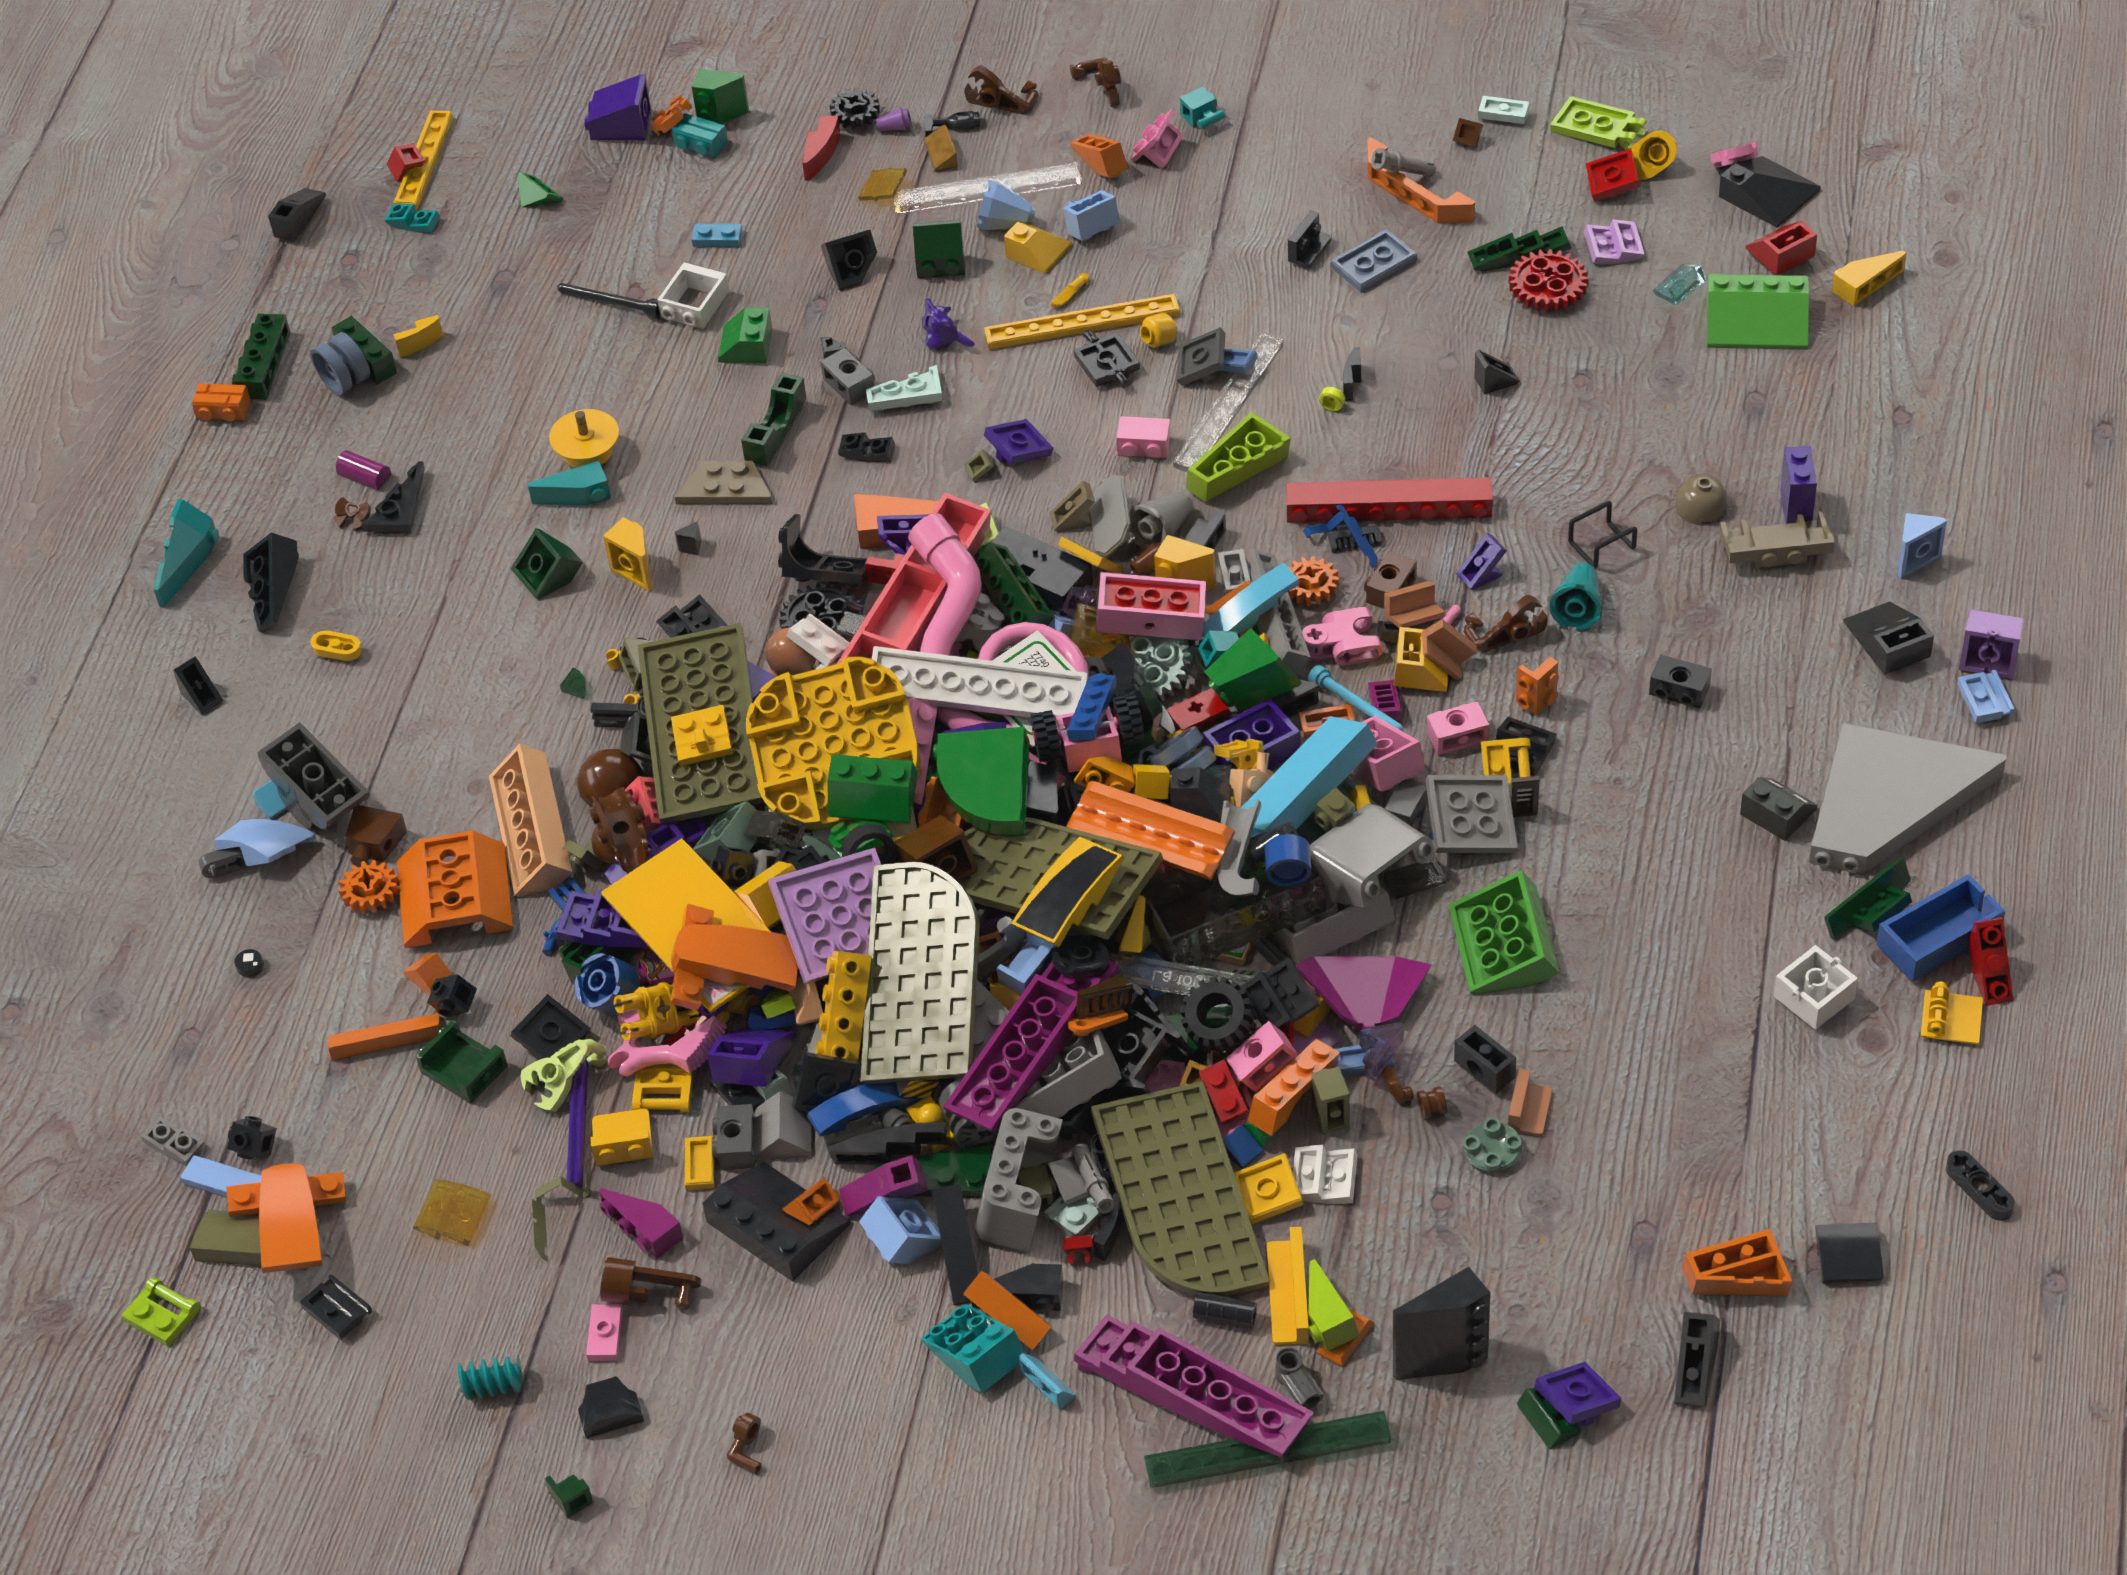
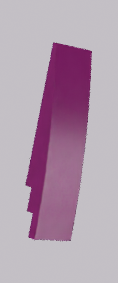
[943,960,1120,1132]
[1074,1314,1314,1458]

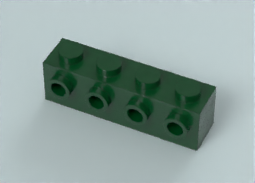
[232,313,290,400]
[975,542,1055,626]

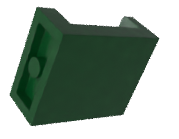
[416,1020,508,1104]

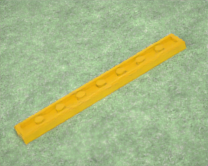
[984,294,1180,350]

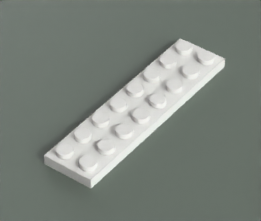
[872,646,1087,721]

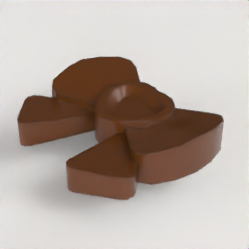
[334,497,371,531]

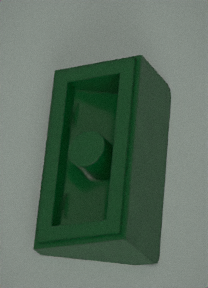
[1517,1388,1581,1448]

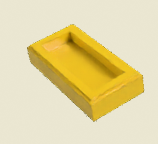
[685,1136,715,1191]

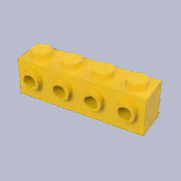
[815,951,872,1060]

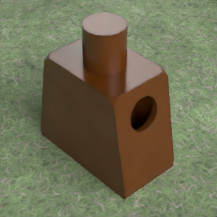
[345,805,407,867]

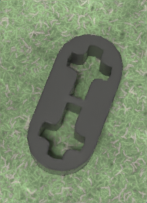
[199,847,248,879]

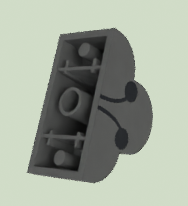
[257,722,369,830]

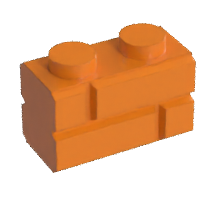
[192,383,251,422]

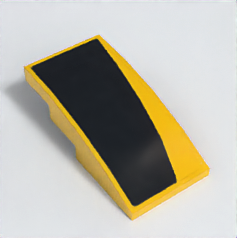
[1011,837,1125,947]

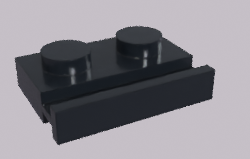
[300,1274,372,1340]

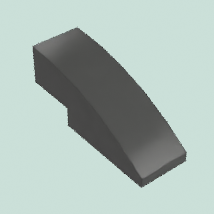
[1385,771,1436,826]

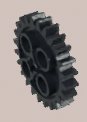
[779,583,860,641]

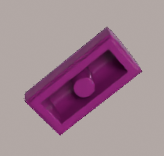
[336,450,392,490]

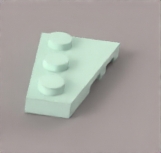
[866,365,943,411]

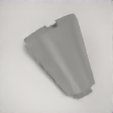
[1128,492,1193,550]

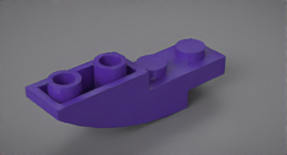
[604,817,707,885]

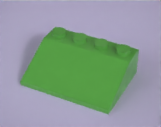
[1707,274,1809,349]
[1449,870,1559,995]

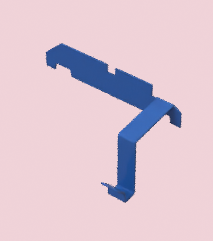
[1303,505,1378,568]

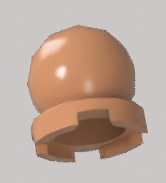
[765,627,819,677]

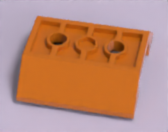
[397,830,514,948]

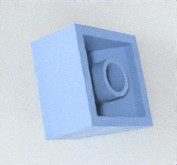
[859,1196,942,1264]

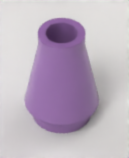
[876,108,912,132]

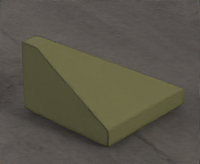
[964,449,994,482]

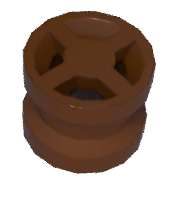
[1417,1086,1447,1119]

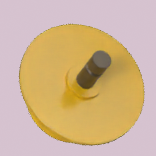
[549,409,619,468]

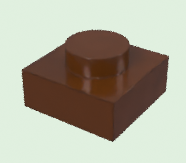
[1452,118,1483,148]

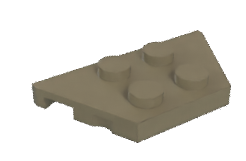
[675,461,772,504]

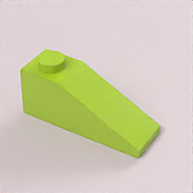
[1308,1259,1359,1352]

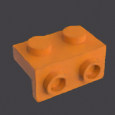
[1516,657,1559,715]

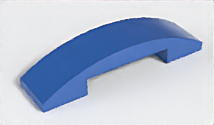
[808,1082,922,1137]

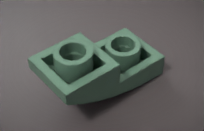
[801,834,841,861]

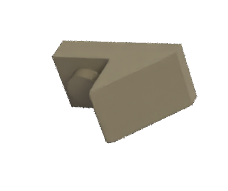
[1050,481,1095,532]

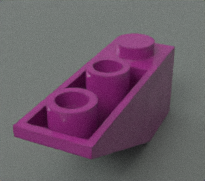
[839,1155,928,1217]
[598,1188,683,1259]

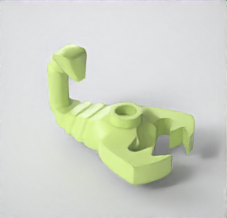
[521,1039,608,1112]

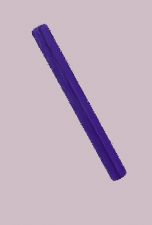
[566,1056,588,1188]

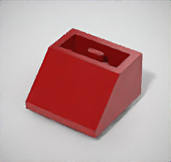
[1746,221,1817,275]

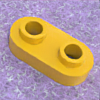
[310,631,362,661]

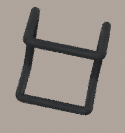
[1568,501,1638,569]

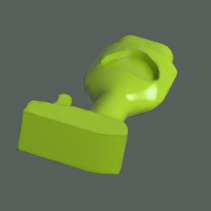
[761,988,796,1019]

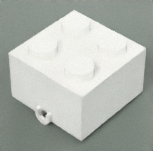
[1774,945,1858,1030]

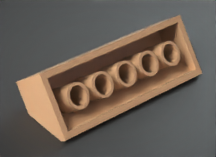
[489,743,572,897]

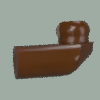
[1381,1067,1414,1104]

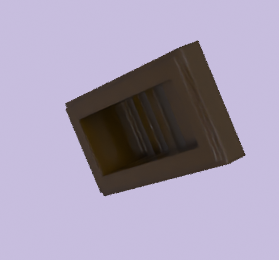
[1509,776,1539,817]
[1075,975,1133,1020]

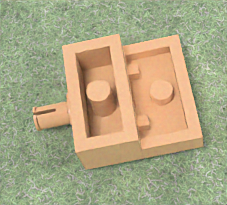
[1229,752,1274,808]

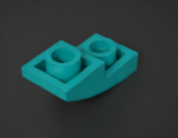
[384,204,440,233]

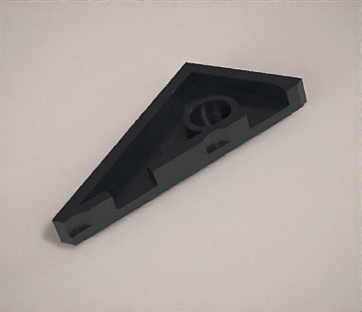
[361,461,425,532]

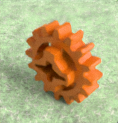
[1288,556,1339,606]
[339,860,399,914]

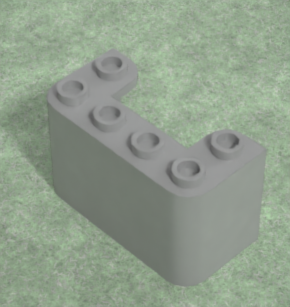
[975,1108,1063,1253]

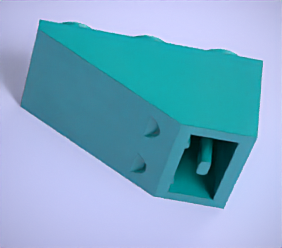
[921,1304,1026,1393]

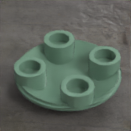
[1463,1117,1522,1172]

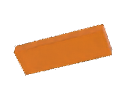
[963,1270,1052,1350]

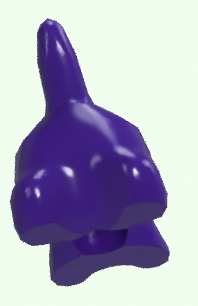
[922,299,975,349]

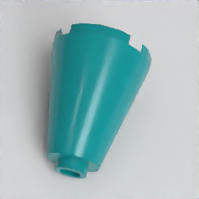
[1549,563,1602,630]

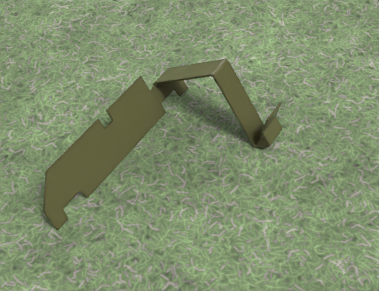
[532,1176,589,1262]

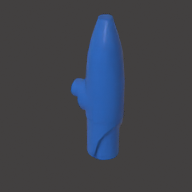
[542,918,561,955]

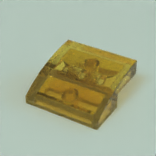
[413,1179,492,1246]

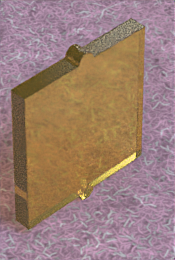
[858,167,907,201]

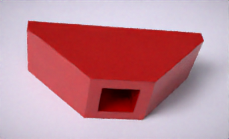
[1968,917,2014,1006]

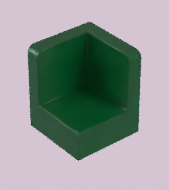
[544,1475,593,1519]

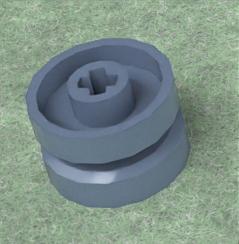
[310,332,370,396]
[1146,726,1217,774]

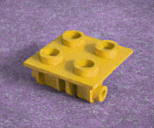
[1920,981,1983,1045]

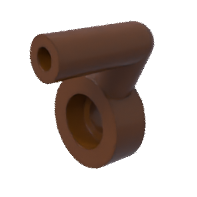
[727,1412,762,1474]

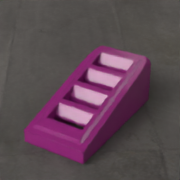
[1368,680,1401,723]

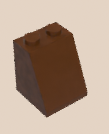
[895,815,978,882]

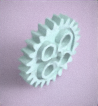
[1106,634,1192,701]

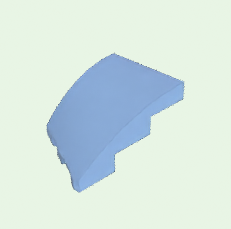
[214,819,316,866]

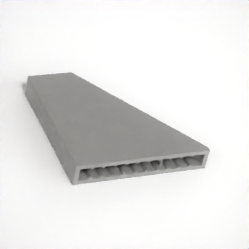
[1809,723,2007,874]

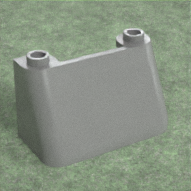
[1310,804,1435,908]

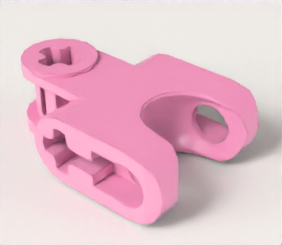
[1302,607,1383,666]

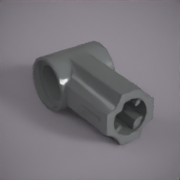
[1275,1347,1323,1409]

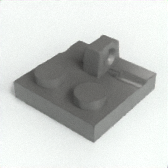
[1176,327,1226,386]

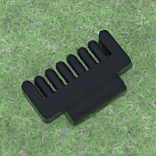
[1328,521,1382,553]

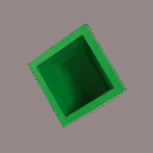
[1204,628,1302,712]

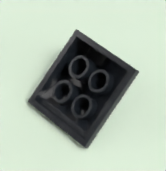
[1719,156,1821,228]

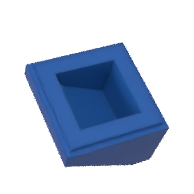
[1223,1125,1263,1169]

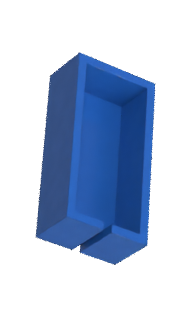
[1876,874,2005,982]

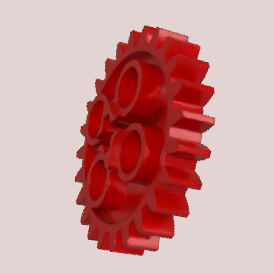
[1508,249,1588,312]

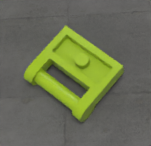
[121,1277,201,1347]

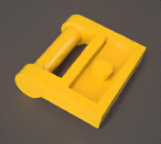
[1481,738,1531,789]
[632,1064,694,1112]

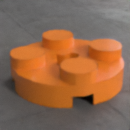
[651,94,692,136]

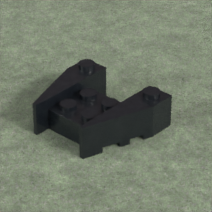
[1103,974,1191,1099]

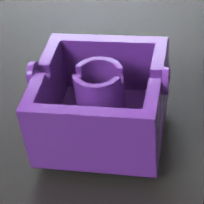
[1959,609,2024,679]

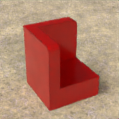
[386,143,425,181]

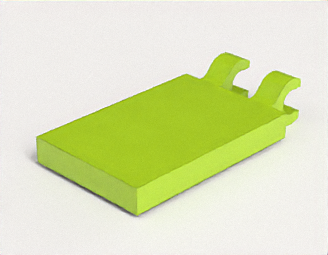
[1550,96,1647,150]

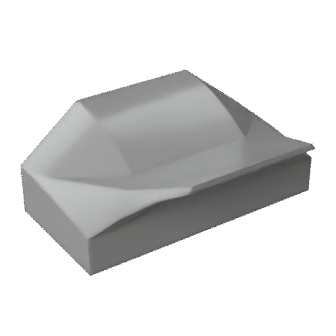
[1218,549,1252,595]

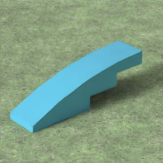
[1202,562,1299,638]

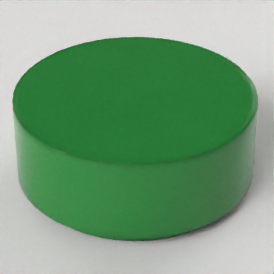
[1244,1122,1271,1147]

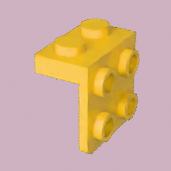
[590,1109,653,1166]

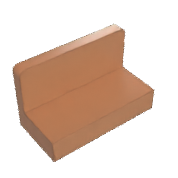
[1384,581,1445,628]
[1422,619,1477,680]
[1508,1069,1552,1137]

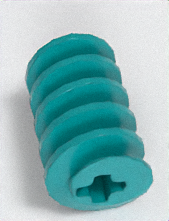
[457,1354,523,1401]

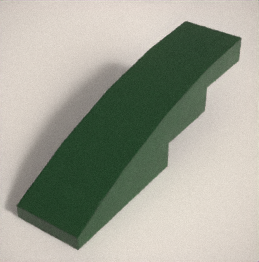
[1467,226,1571,271]

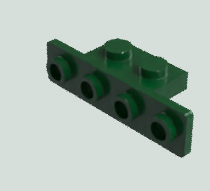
[1824,857,1912,940]

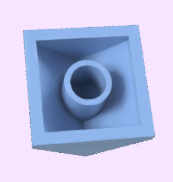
[1897,513,1947,579]

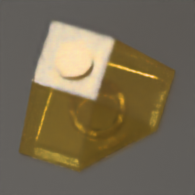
[1069,603,1130,658]

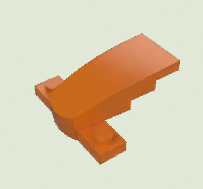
[670,904,798,1011]
[226,1164,346,1273]

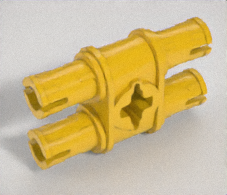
[614,982,700,1041]

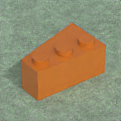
[1681,1229,1793,1296]

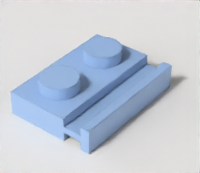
[1957,670,2014,723]

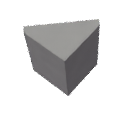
[754,1091,812,1160]

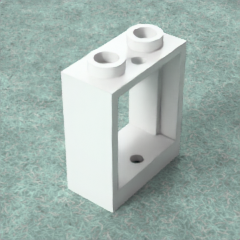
[657,262,729,329]

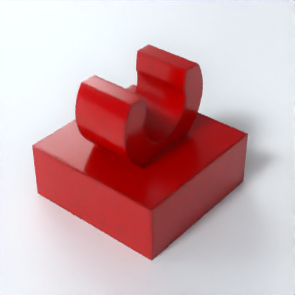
[1062,1235,1093,1265]

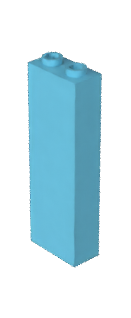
[1241,716,1378,845]

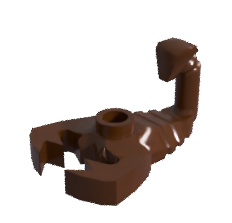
[1070,57,1121,107]
[964,65,1039,114]
[1464,595,1548,652]

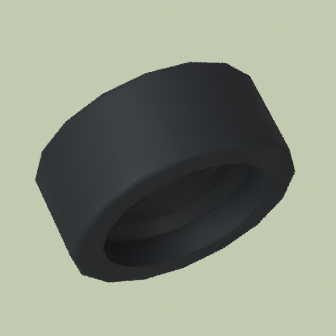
[841,823,897,865]

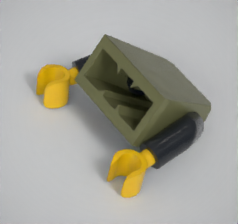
[606,637,654,704]

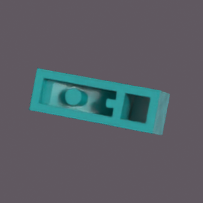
[527,461,611,505]

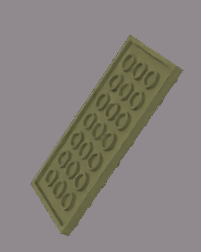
[638,623,765,825]

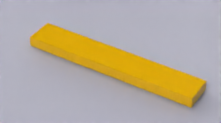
[393,110,454,210]

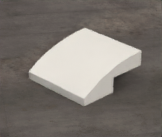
[1293,1145,1358,1204]

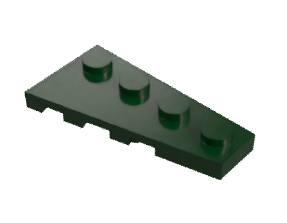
[874,1143,993,1198]

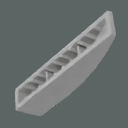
[1251,549,1310,677]

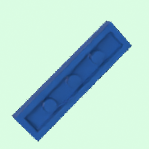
[1067,673,1117,740]

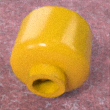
[1140,313,1177,348]

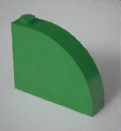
[933,727,1030,836]

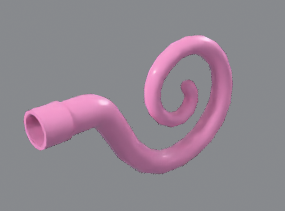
[908,513,1089,748]

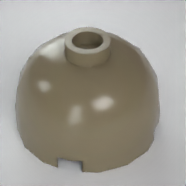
[1676,475,1727,525]

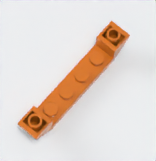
[1367,137,1475,223]

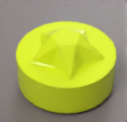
[1319,387,1345,411]

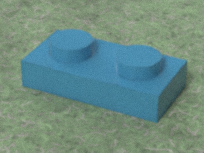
[692,224,743,247]

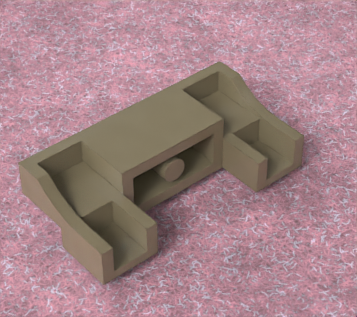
[1719,511,1835,568]

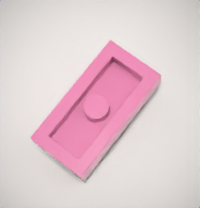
[586,1304,623,1362]

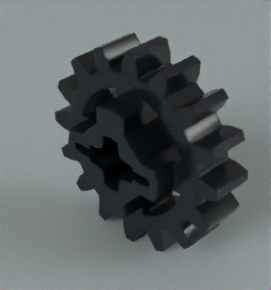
[829,88,880,129]

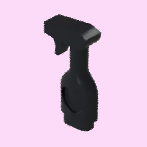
[924,111,980,137]

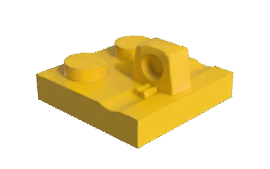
[671,705,733,766]

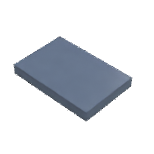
[1330,229,1417,293]

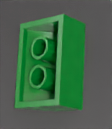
[827,754,918,824]

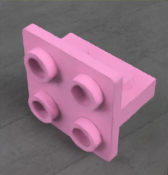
[1131,109,1184,169]

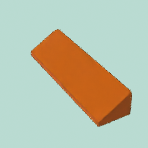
[328,1013,441,1060]

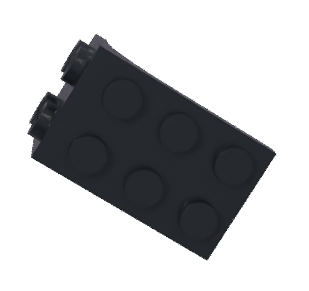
[778,514,867,587]

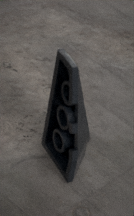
[243,532,299,633]

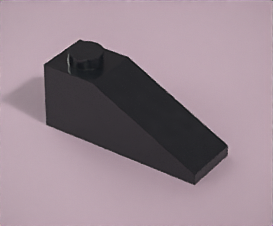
[1674,1312,1720,1407]

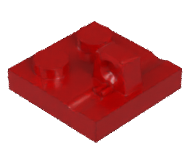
[1585,148,1640,202]

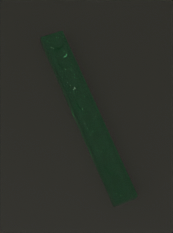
[1144,1411,1391,1488]

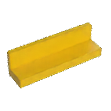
[1267,1227,1309,1346]

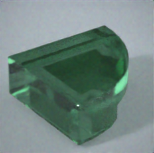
[560,668,587,699]

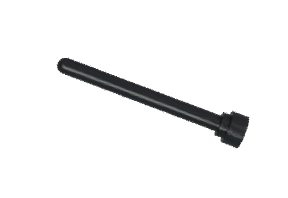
[557,283,660,319]

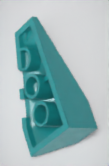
[154,499,219,607]

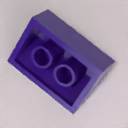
[1203,698,1301,783]

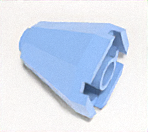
[976,179,1036,230]

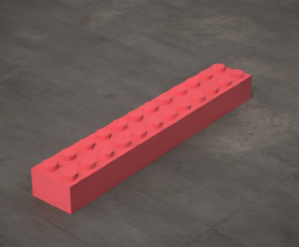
[837,493,991,664]

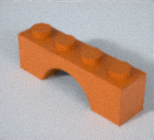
[1248,1039,1340,1136]

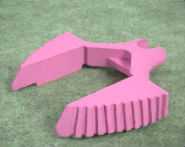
[608,1005,727,1077]

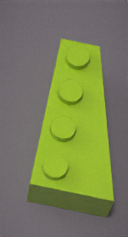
[1186,412,1291,502]

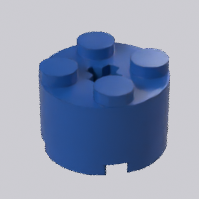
[575,953,640,1016]

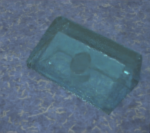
[1653,264,1706,305]

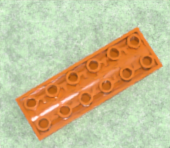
[1066,781,1235,880]

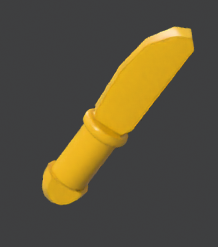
[1050,273,1089,308]

